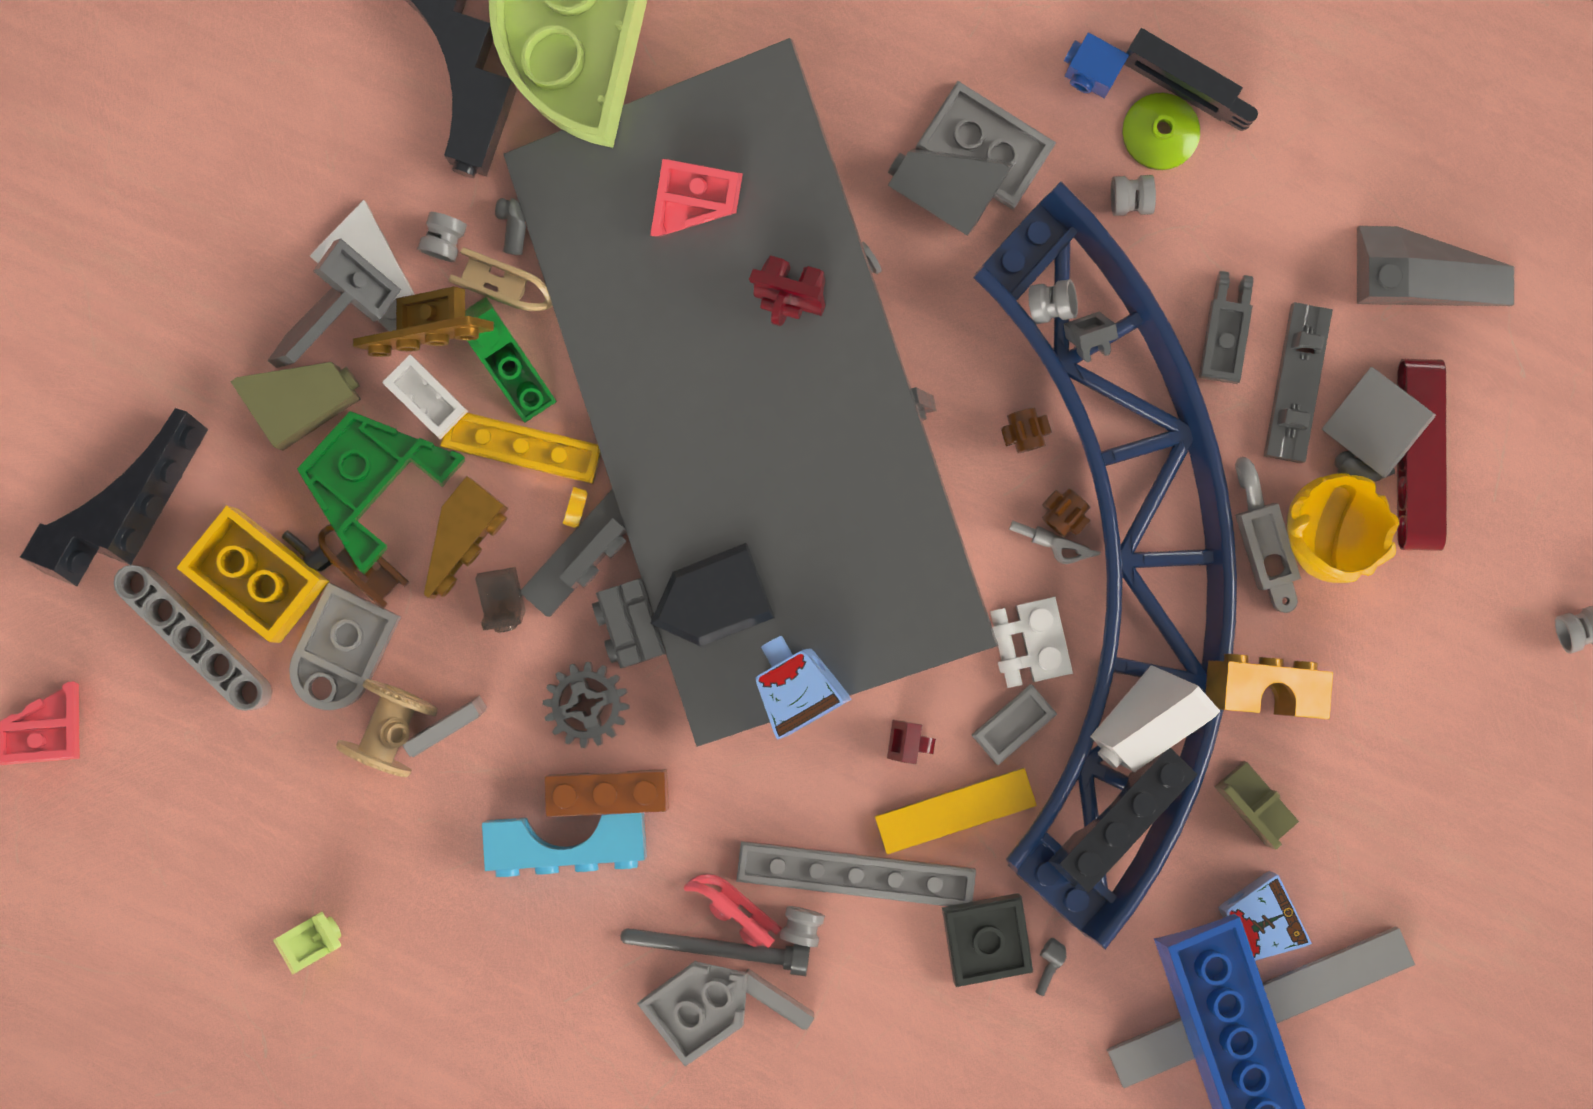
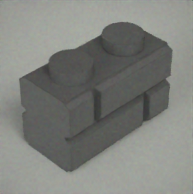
[592,578,666,668]

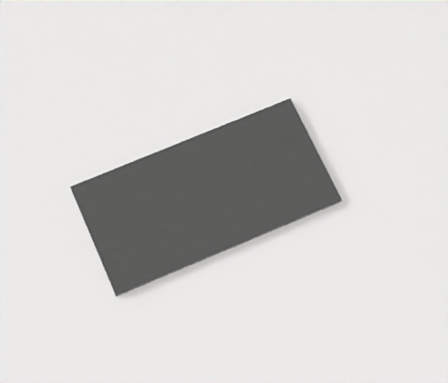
[503,38,998,747]

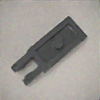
[1199,271,1254,384]

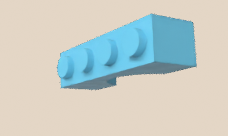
[482,813,647,877]

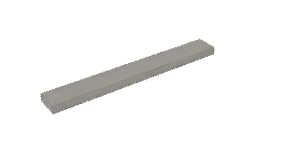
[1106,926,1415,1088]

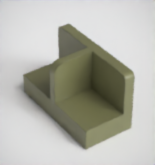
[1215,761,1299,850]

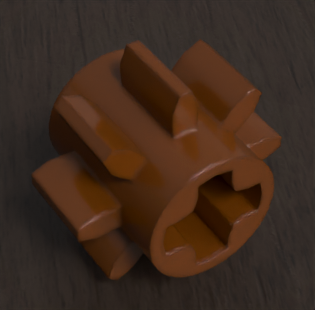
[1001,407,1052,454]
[1042,488,1090,537]

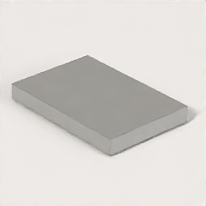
[916,81,1056,210]

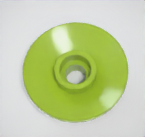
[1122,93,1200,170]

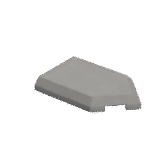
[637,961,748,1066]

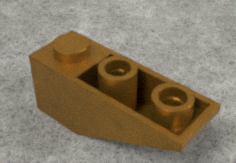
[424,476,508,599]

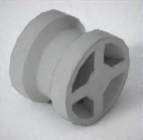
[780,906,825,947]

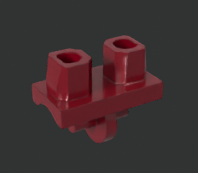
[749,255,826,326]

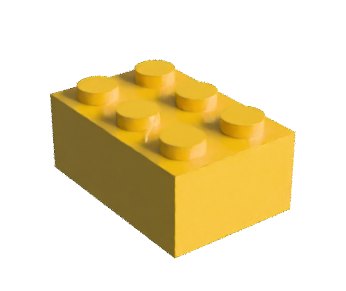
[176,505,330,643]

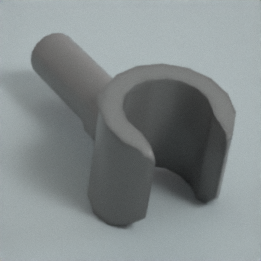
[1035,938,1066,996]

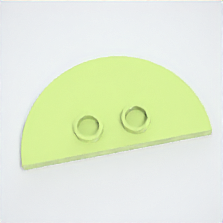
[489,0,647,148]

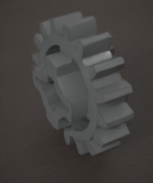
[543,662,630,748]

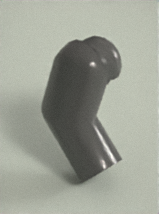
[495,198,526,255]
[1335,451,1395,482]

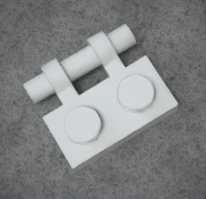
[990,597,1073,688]

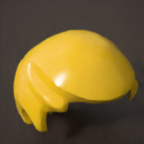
[1287,473,1399,583]

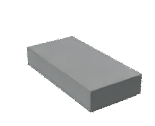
[972,684,1057,765]
[746,969,814,1030]

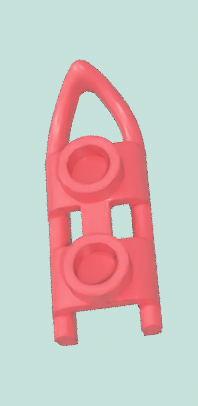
[684,874,782,948]

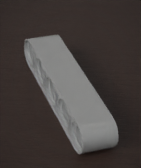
[114,565,272,711]

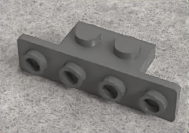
[521,489,627,617]

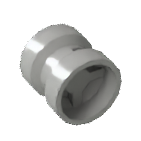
[1111,175,1156,216]
[417,212,467,262]
[1028,279,1078,324]
[1555,606,1593,654]

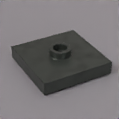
[942,893,1033,987]

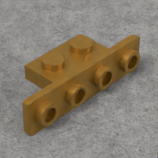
[353,286,494,357]

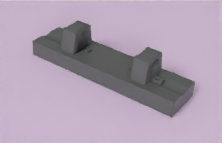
[1264,302,1333,463]

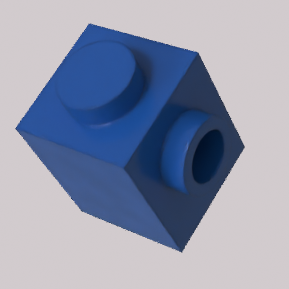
[1064,32,1129,99]

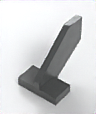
[267,238,401,368]

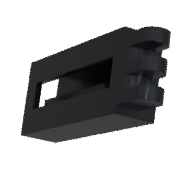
[1124,28,1258,131]

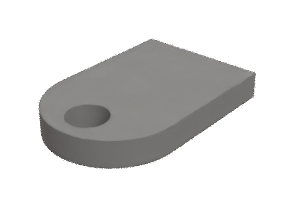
[289,583,401,710]

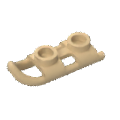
[449,247,553,311]

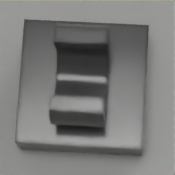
[1063,312,1118,362]

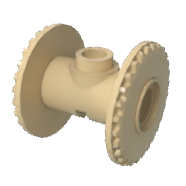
[336,679,437,777]

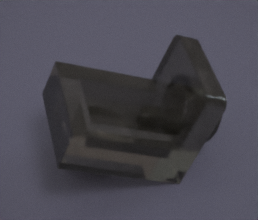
[475,567,526,633]

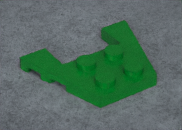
[297,411,465,575]

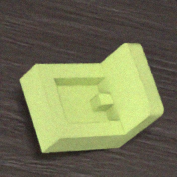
[273,912,341,975]

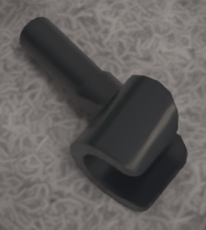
[282,530,332,572]

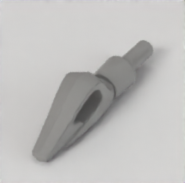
[1009,521,1101,564]

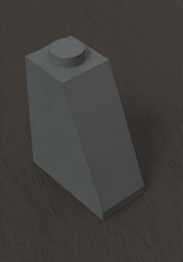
[888,149,1013,236]

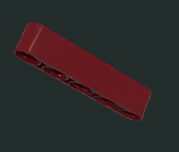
[1397,359,1447,551]

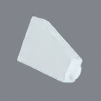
[1090,665,1220,772]

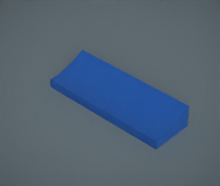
[1154,914,1305,1109]

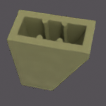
[231,362,361,451]

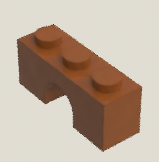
[544,769,669,817]

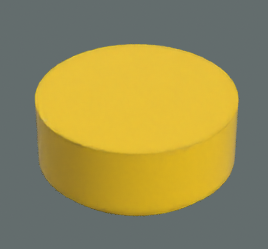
[563,487,588,528]

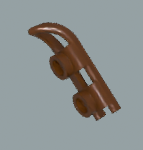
[318,524,409,610]

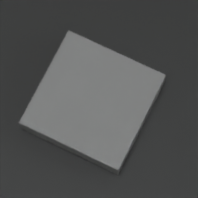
[1322,367,1436,478]
[403,696,487,757]

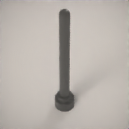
[620,928,810,977]

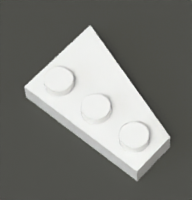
[310,200,415,331]

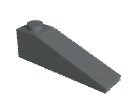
[1357,226,1514,306]

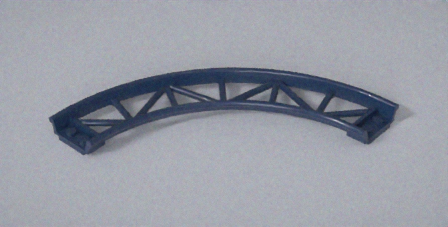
[973,181,1237,950]

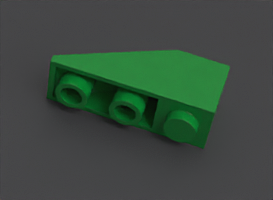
[465,297,557,423]

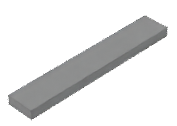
[736,841,976,906]

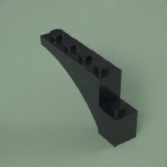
[20,408,208,586]

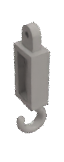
[1235,457,1301,613]

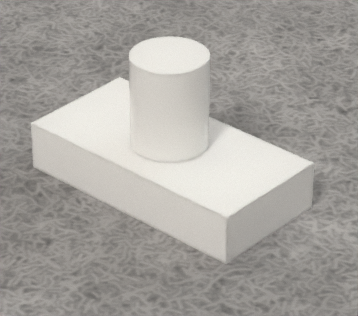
[382,355,468,439]

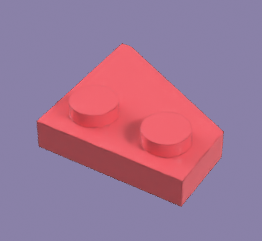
[650,159,743,237]
[0,681,80,765]

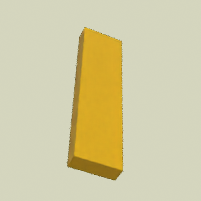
[440,413,601,484]
[874,768,1037,855]

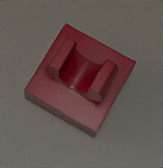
[887,720,936,764]

